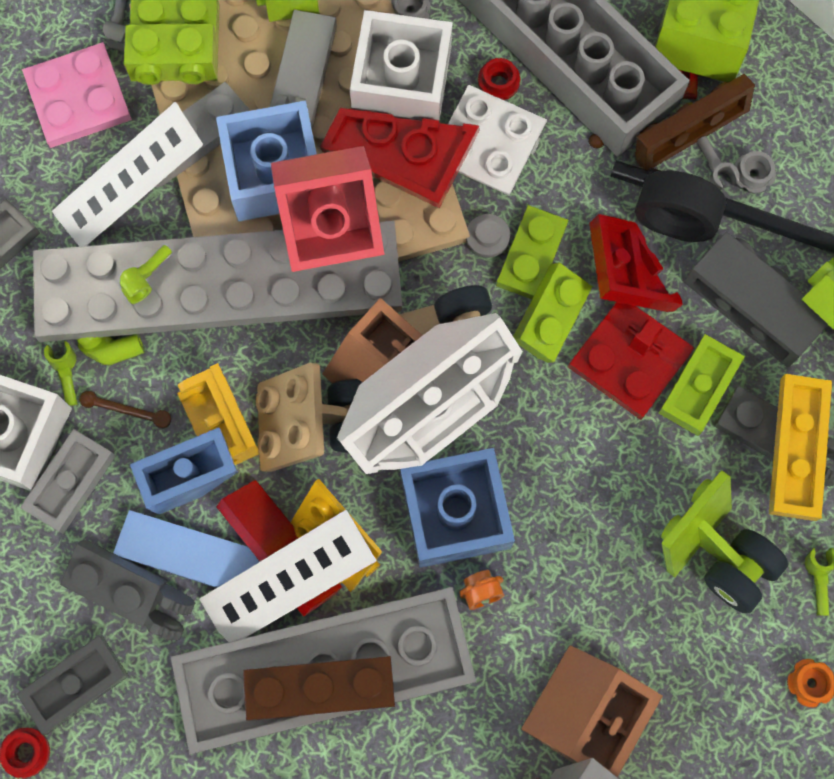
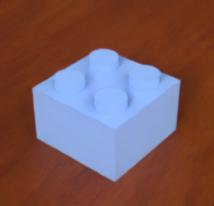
[216,100,317,222]

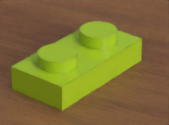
[496,205,569,299]
[513,262,593,363]
[658,334,745,436]

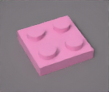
[22,42,132,148]

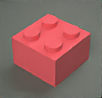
[271,146,385,272]

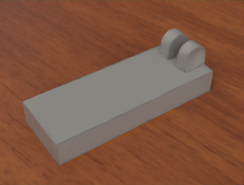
[270,10,337,129]

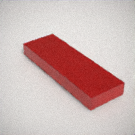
[216,480,342,617]

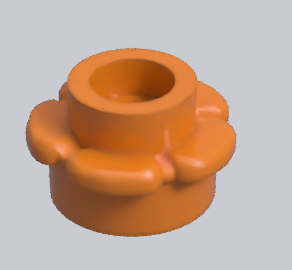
[459,570,505,610]
[787,659,834,708]

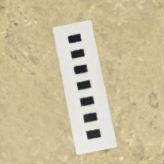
[52,101,203,247]
[200,510,377,642]

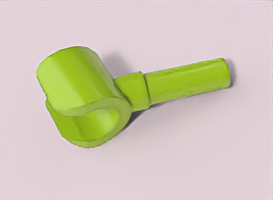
[120,245,172,304]
[44,341,78,406]
[805,548,834,616]

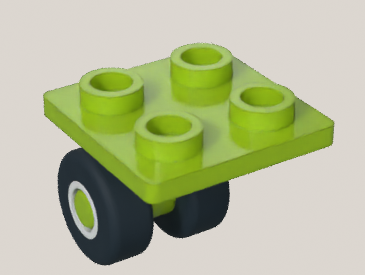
[661,470,788,614]

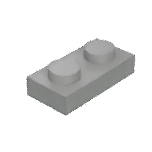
[20,429,116,534]

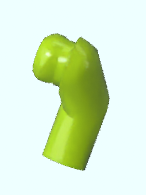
[76,334,145,366]

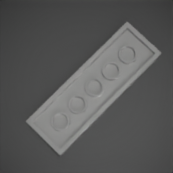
[171,587,476,755]

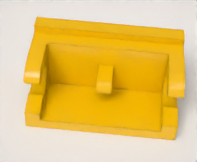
[177,363,259,465]

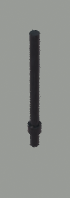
[610,160,834,254]

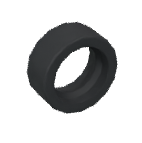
[634,170,727,242]

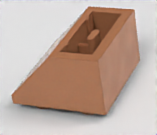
[322,298,423,384]
[521,645,663,777]

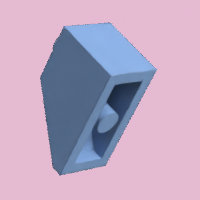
[130,428,238,515]

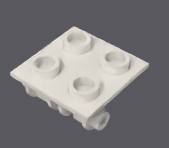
[448,85,547,196]

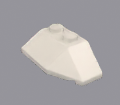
[337,313,523,474]

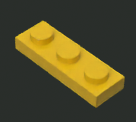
[769,374,832,521]

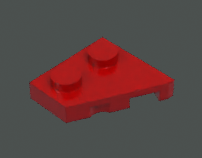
[589,214,683,312]

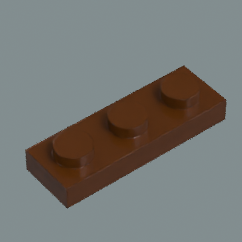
[635,73,755,171]
[243,656,395,721]

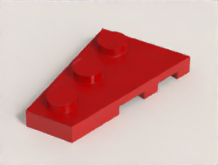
[320,108,480,209]

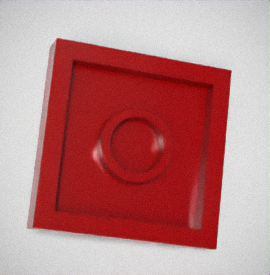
[568,302,695,420]

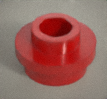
[478,58,521,100]
[0,727,50,778]

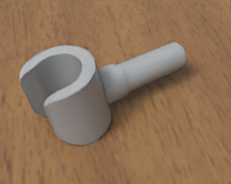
[103,0,127,52]
[697,136,739,190]

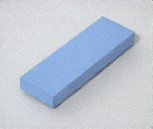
[113,510,260,588]

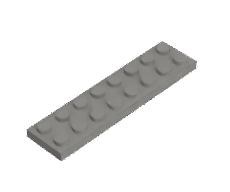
[33,221,402,342]

